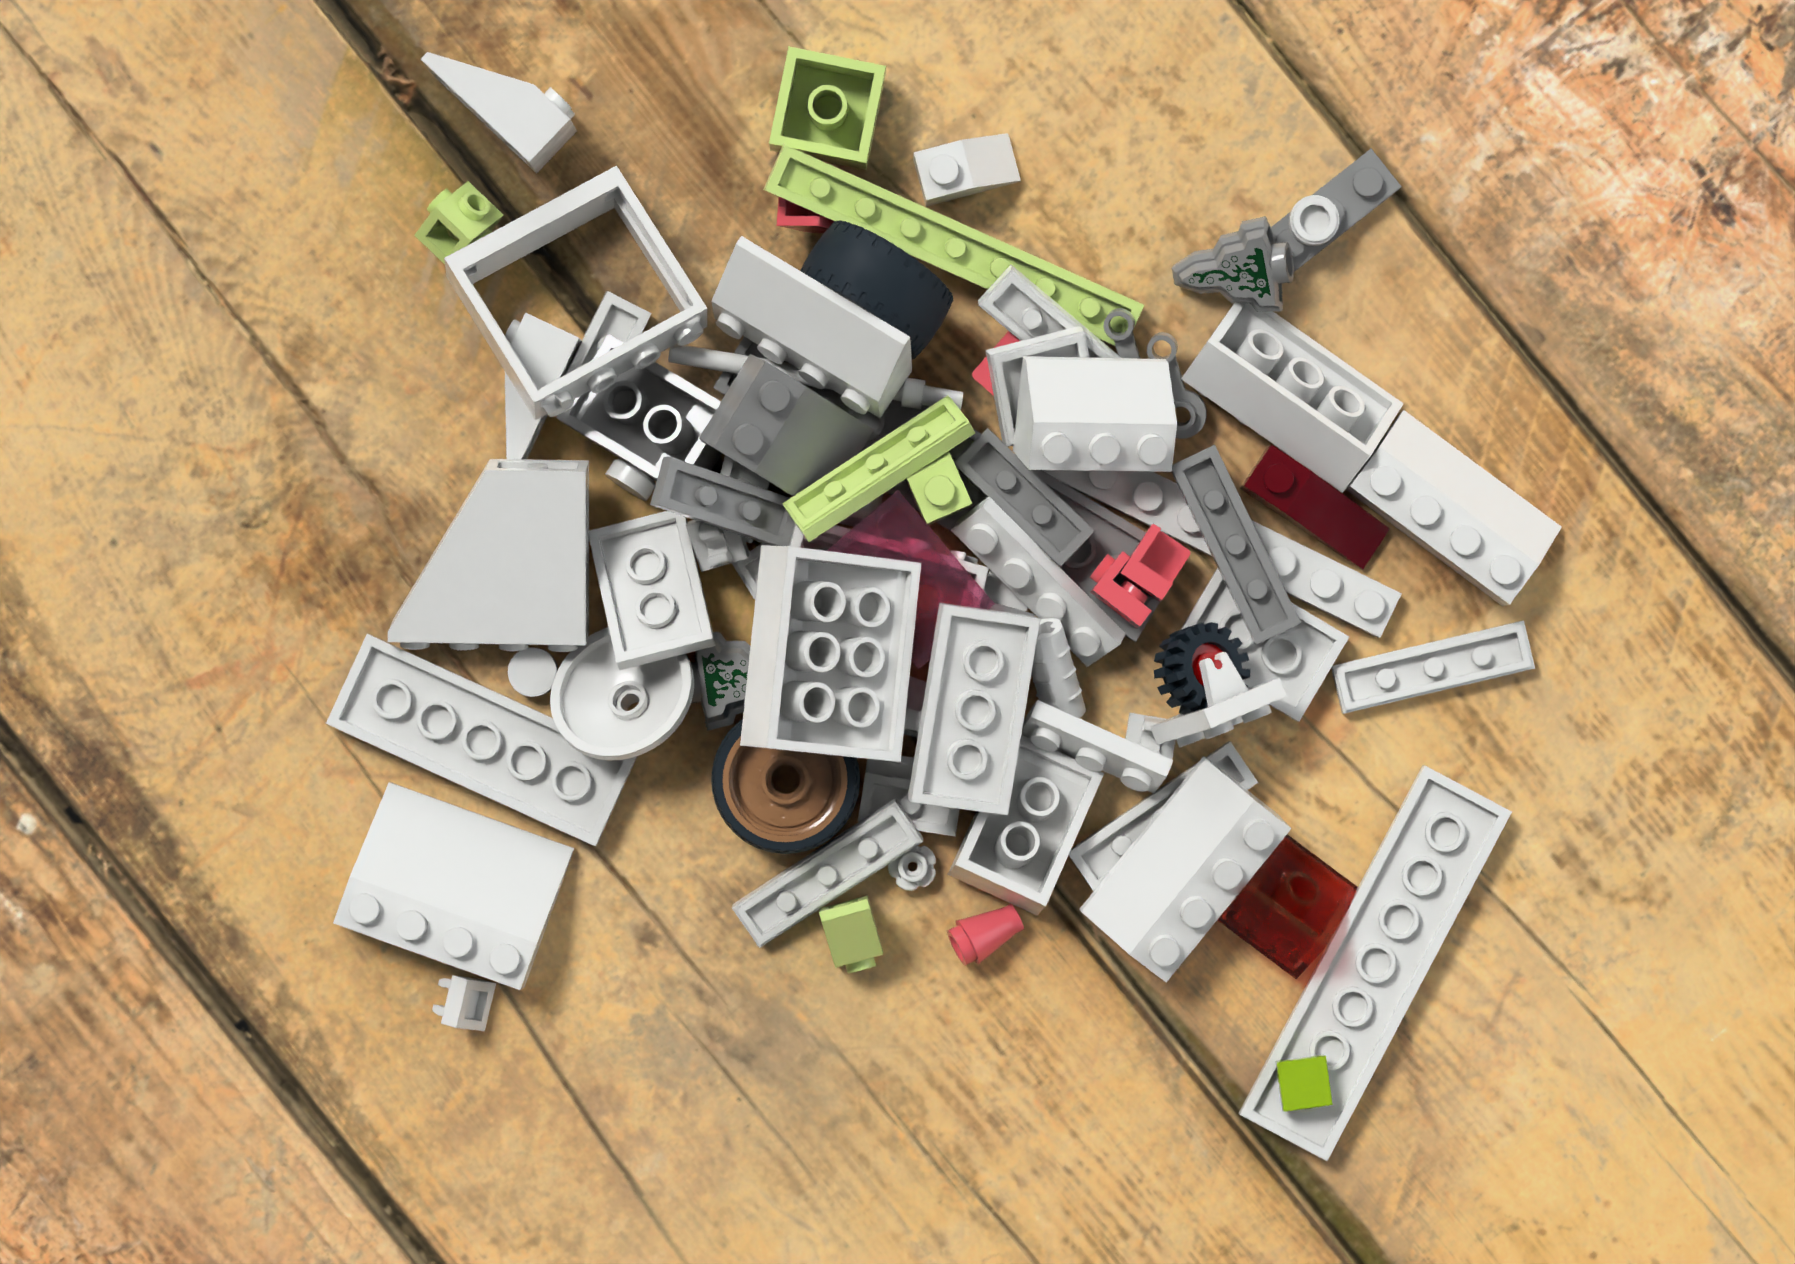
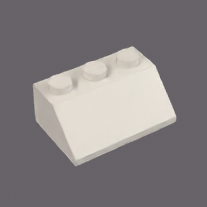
[1013,356,1177,472]

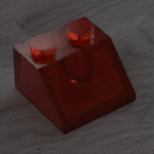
[1217,834,1358,979]

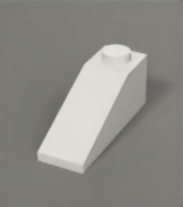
[505,312,582,459]

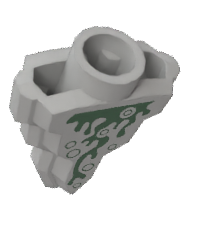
[1172,216,1294,312]
[691,632,750,730]

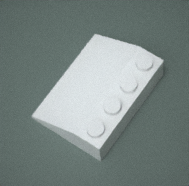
[740,545,921,762]
[333,782,574,990]

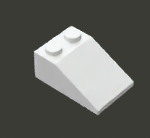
[421,52,577,174]
[948,735,1104,915]

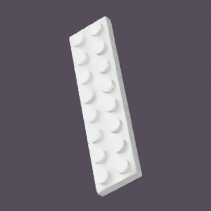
[1239,765,1512,1161]

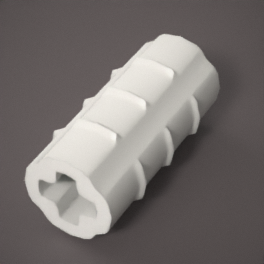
[1031,618,1086,718]

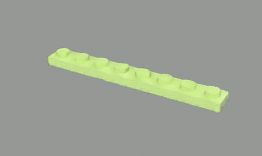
[763,144,1144,346]

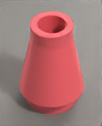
[947,904,1024,966]

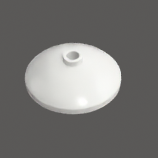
[550,627,694,760]

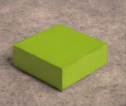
[1275,1055,1333,1112]

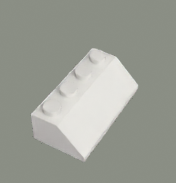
[711,236,912,418]
[1181,302,1404,493]
[1345,410,1561,606]
[1079,756,1291,982]

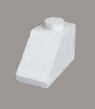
[913,133,1021,207]

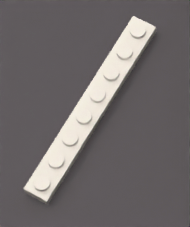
[1043,470,1402,638]

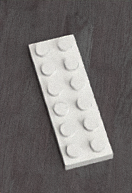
[326,634,637,846]

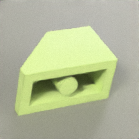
[905,451,972,526]
[819,895,883,973]

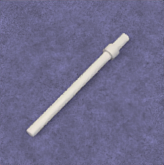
[668,344,964,410]

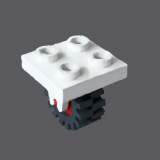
[1150,622,1287,747]

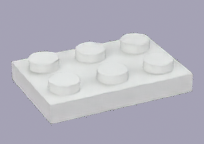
[589,511,716,670]
[1181,567,1349,722]

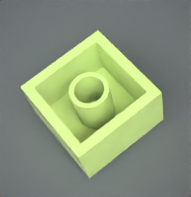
[769,46,886,170]

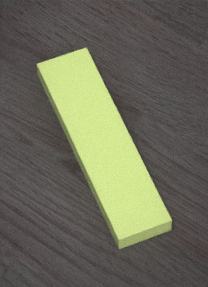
[782,395,975,542]

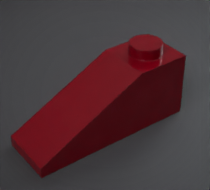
[1240,445,1390,570]

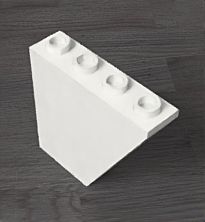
[388,459,589,652]

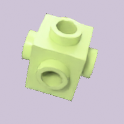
[414,181,503,264]

